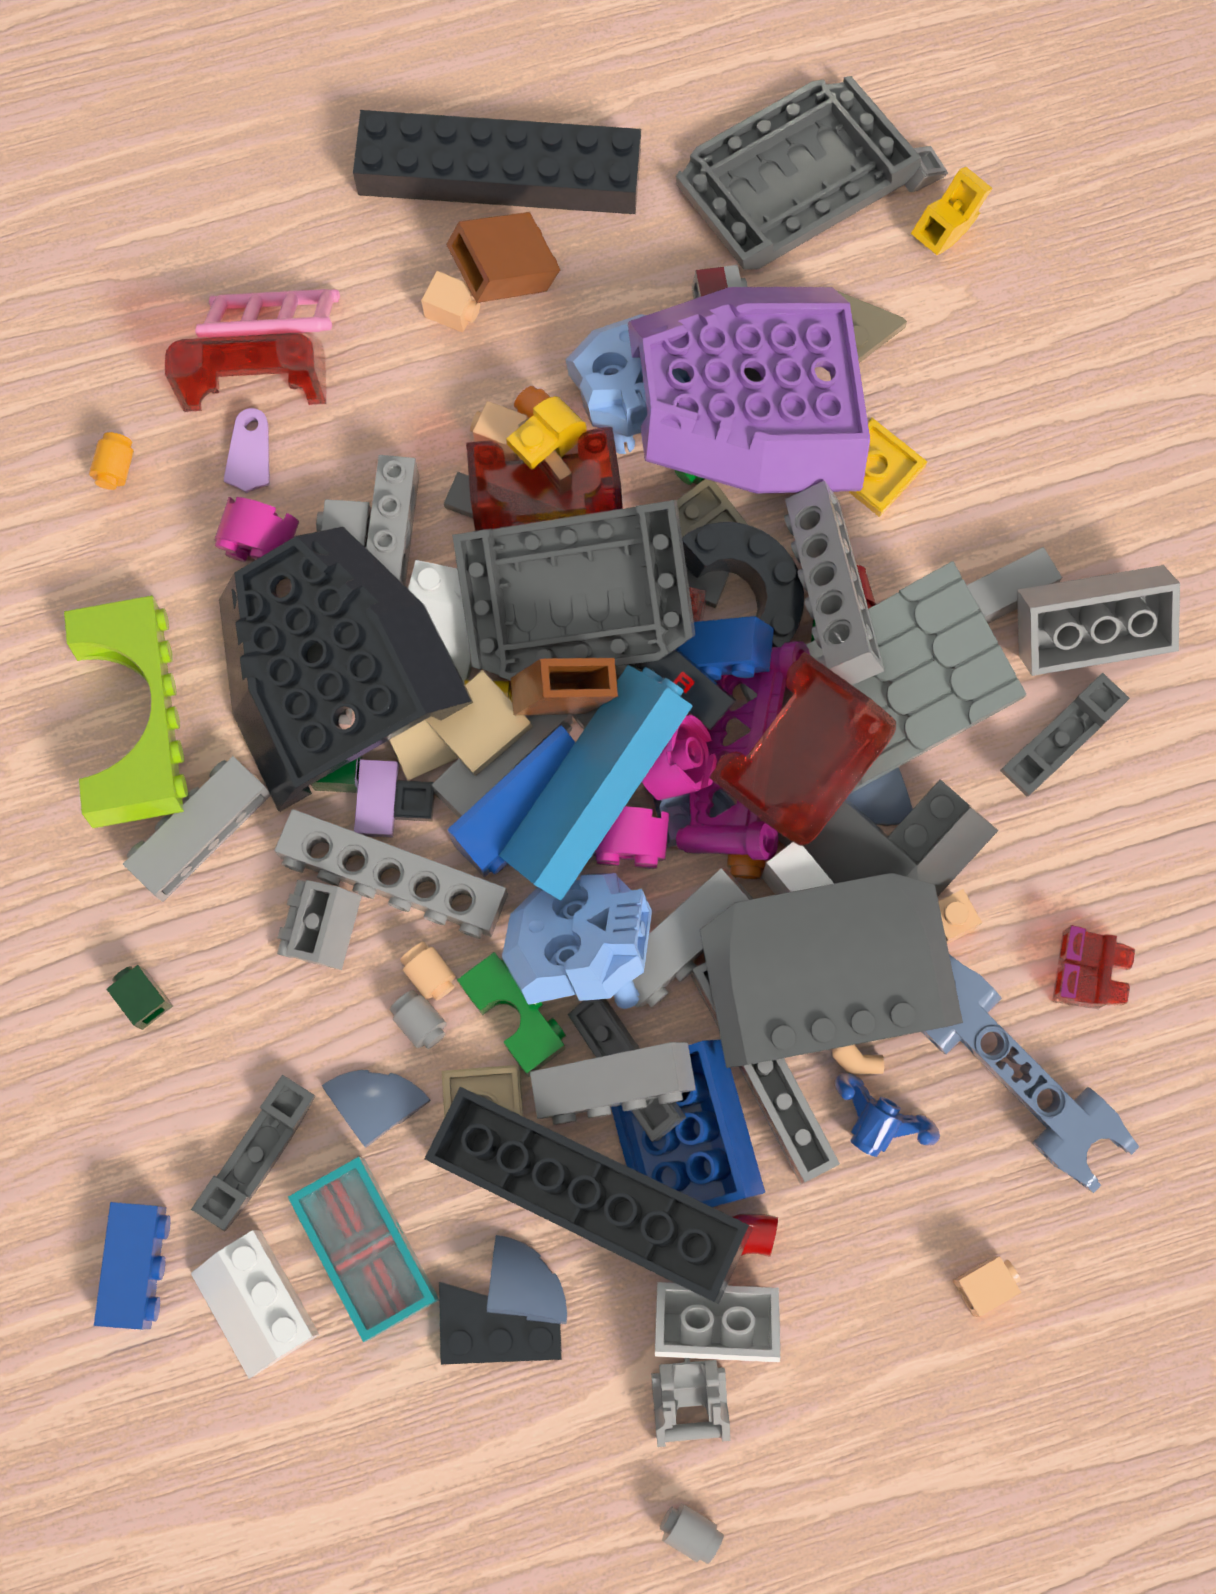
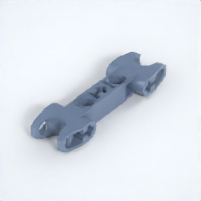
[922,954,1139,1193]

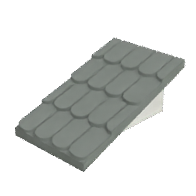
[740,561,1026,797]

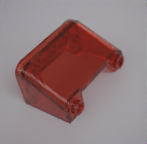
[165,333,327,412]
[466,427,623,531]
[709,651,896,846]

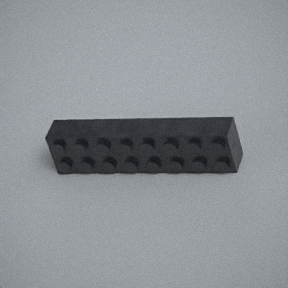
[353,110,641,215]
[424,1087,753,1304]

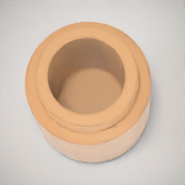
[400,942,456,1001]

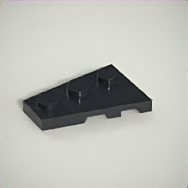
[439,1282,562,1365]

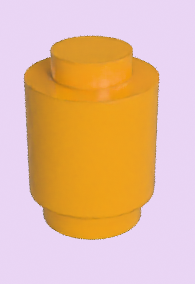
[89,432,134,490]

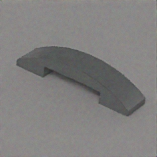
[1000,673,1130,797]
[191,1075,316,1231]

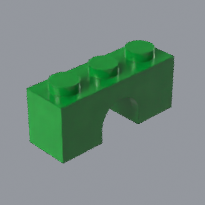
[457,952,566,1077]

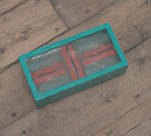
[288,1157,439,1342]

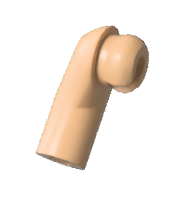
[831,1045,884,1074]

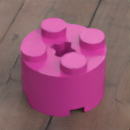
[214,497,299,562]
[642,715,717,800]
[592,806,669,869]

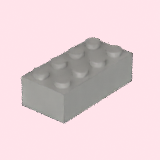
[1017,565,1180,676]

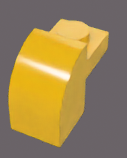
[911,166,993,255]
[506,396,587,469]

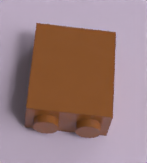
[446,212,561,303]
[511,658,618,716]

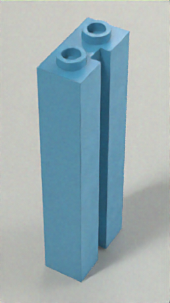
[499,665,693,901]

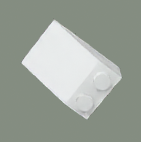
[408,560,472,682]

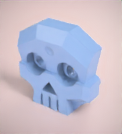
[565,314,690,454]
[502,873,652,1009]

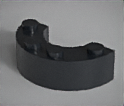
[682,522,804,647]

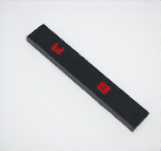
[635,649,737,730]

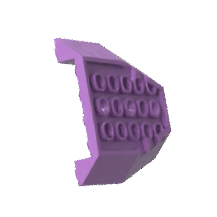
[628,287,870,494]

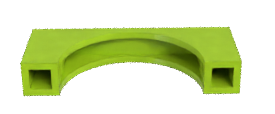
[64,595,188,829]

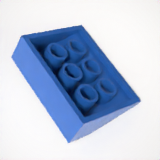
[611,1040,765,1208]

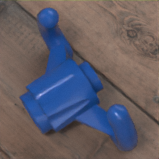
[834,1073,940,1157]

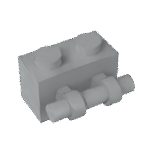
[277,880,362,970]

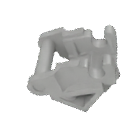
[651,1358,730,1447]

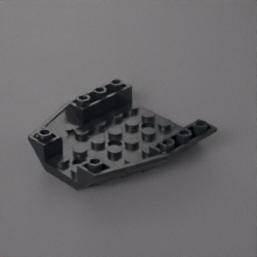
[219,527,473,812]

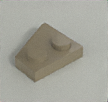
[836,290,907,363]
[677,479,748,537]

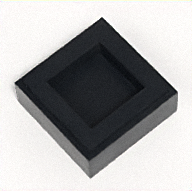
[394,780,435,822]

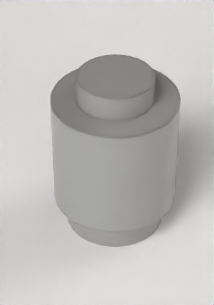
[390,990,446,1049]
[660,1504,724,1564]

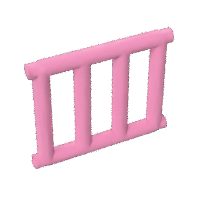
[195,289,340,338]

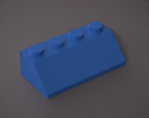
[447,725,575,878]

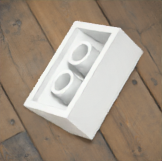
[191,1230,320,1379]
[655,1282,781,1362]

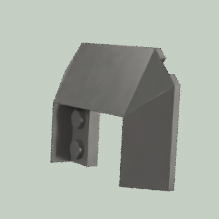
[761,677,999,897]

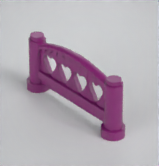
[676,641,811,860]

